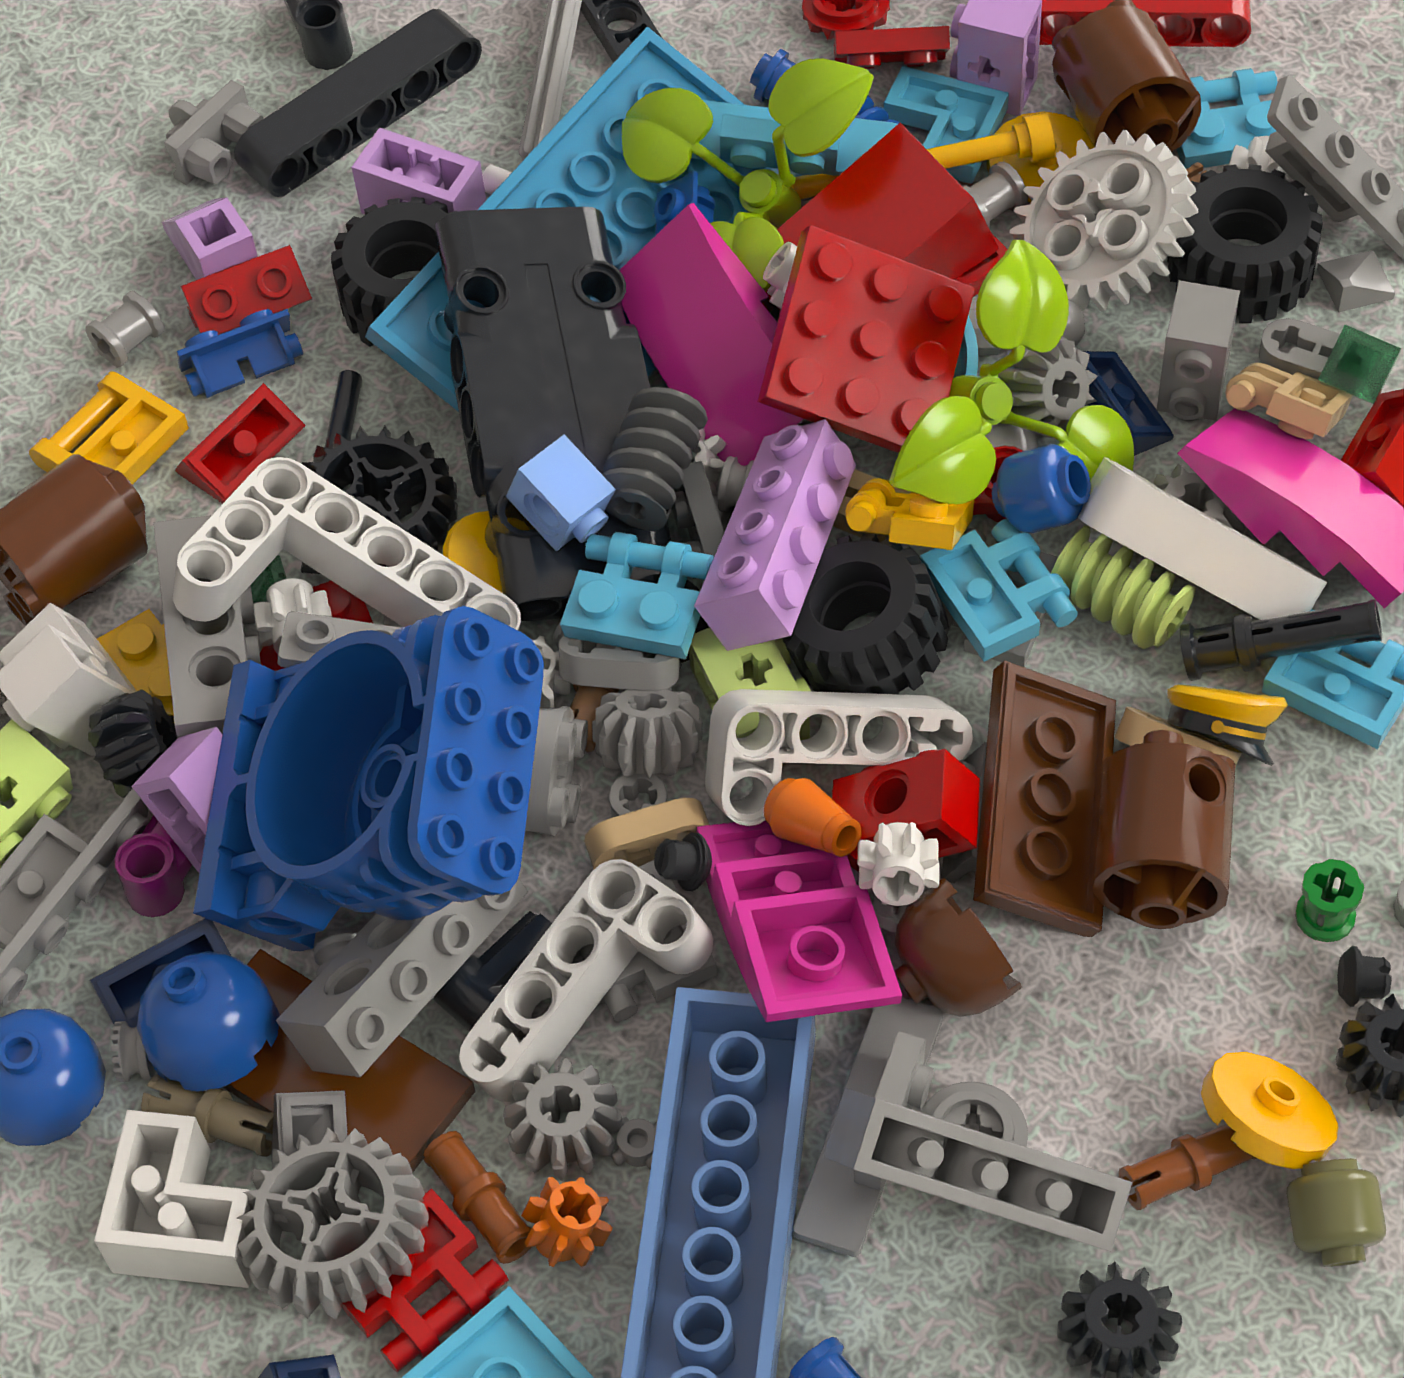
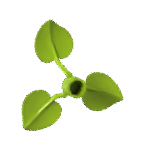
[622,58,874,292]
[889,240,1134,505]

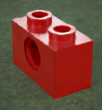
[832,748,980,873]

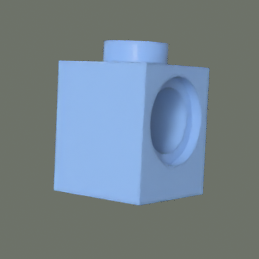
[506,434,616,551]

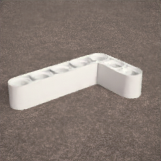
[173,457,521,630]

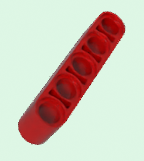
[1039,0,1252,47]

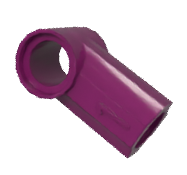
[115,815,192,918]

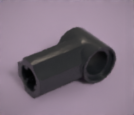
[284,0,353,70]
[434,911,552,1032]

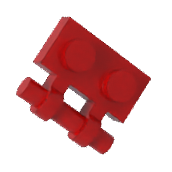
[834,26,950,69]
[341,1188,509,1373]

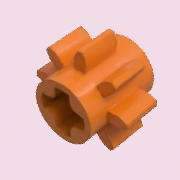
[521,1177,613,1267]

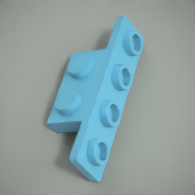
[692,100,898,176]

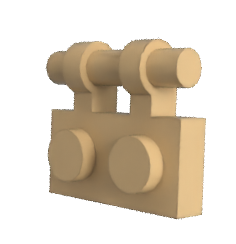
[1225,362,1353,439]

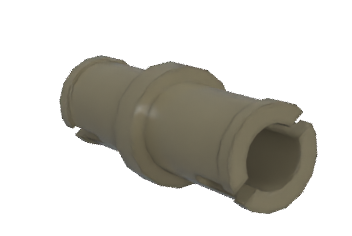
[141,1074,274,1157]

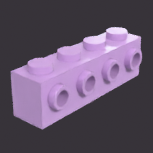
[694,419,856,651]

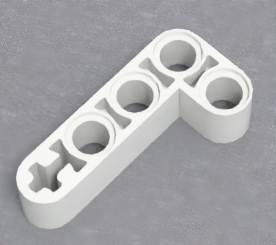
[1078,457,1327,620]
[705,689,973,826]
[459,859,714,1102]

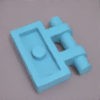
[1177,68,1278,169]
[920,519,1078,662]
[560,532,714,659]
[1262,609,1404,750]

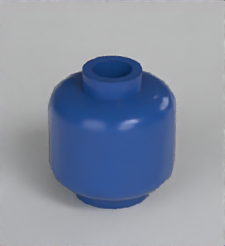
[992,444,1091,533]

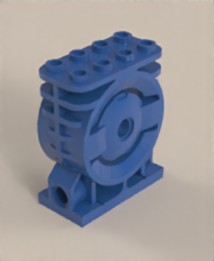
[193,606,544,952]

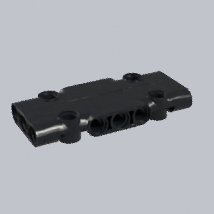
[435,206,672,621]

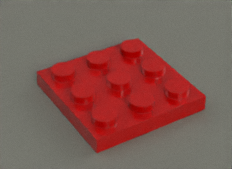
[757,225,975,453]

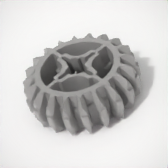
[236,1127,429,1320]

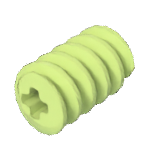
[1051,526,1196,649]

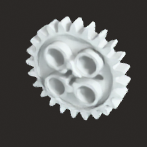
[1010,130,1198,312]

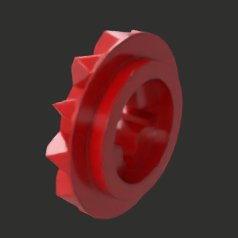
[802,0,890,40]

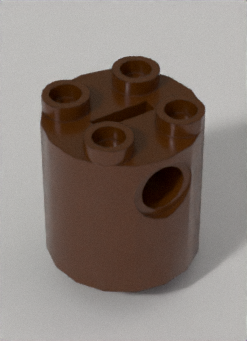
[1052,0,1201,153]
[0,454,148,626]
[1093,730,1236,929]

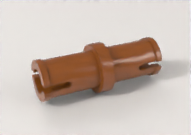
[1118,1124,1257,1211]
[423,1131,532,1264]

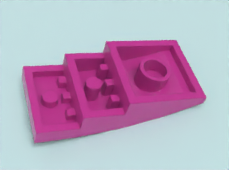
[619,203,806,466]
[1177,408,1404,609]
[696,820,902,1022]

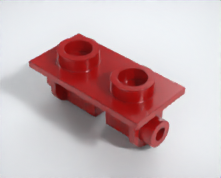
[181,245,312,335]

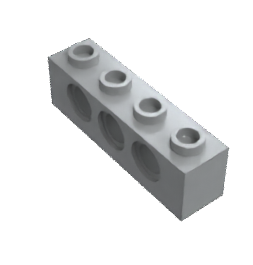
[153,515,261,739]
[276,877,528,1077]
[824,1088,1133,1252]

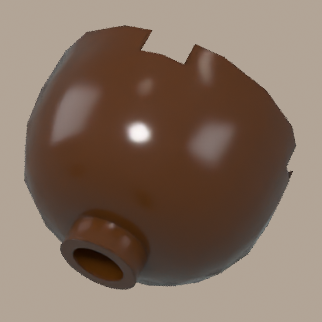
[894,878,1022,1017]

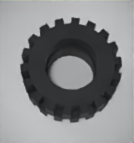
[1167,164,1323,323]
[331,197,458,352]
[782,534,949,694]

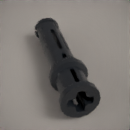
[1180,599,1382,681]

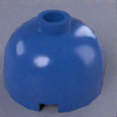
[137,951,280,1092]
[0,1008,106,1146]

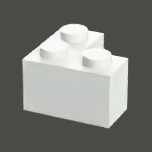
[0,603,137,756]
[94,1110,251,1288]

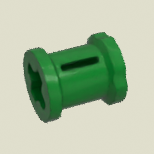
[1295,859,1364,942]

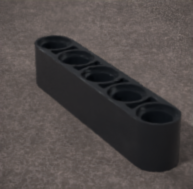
[234,9,482,197]

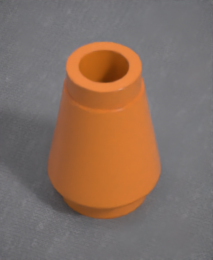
[764,778,861,857]

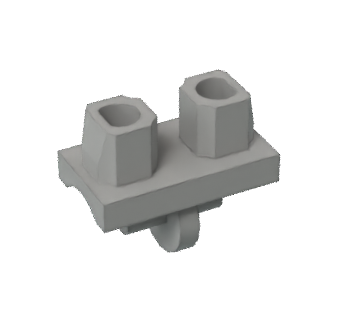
[164,80,264,185]

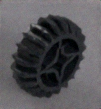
[302,425,458,567]

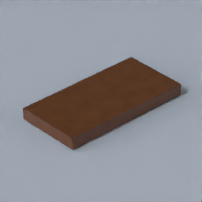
[973,660,1116,937]
[223,949,476,1173]

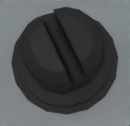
[654,832,712,892]
[1337,946,1392,1007]

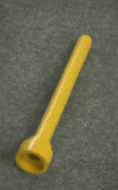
[791,112,1055,200]

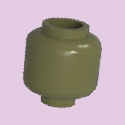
[1286,1158,1386,1267]

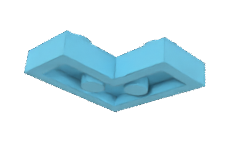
[883,66,1009,184]

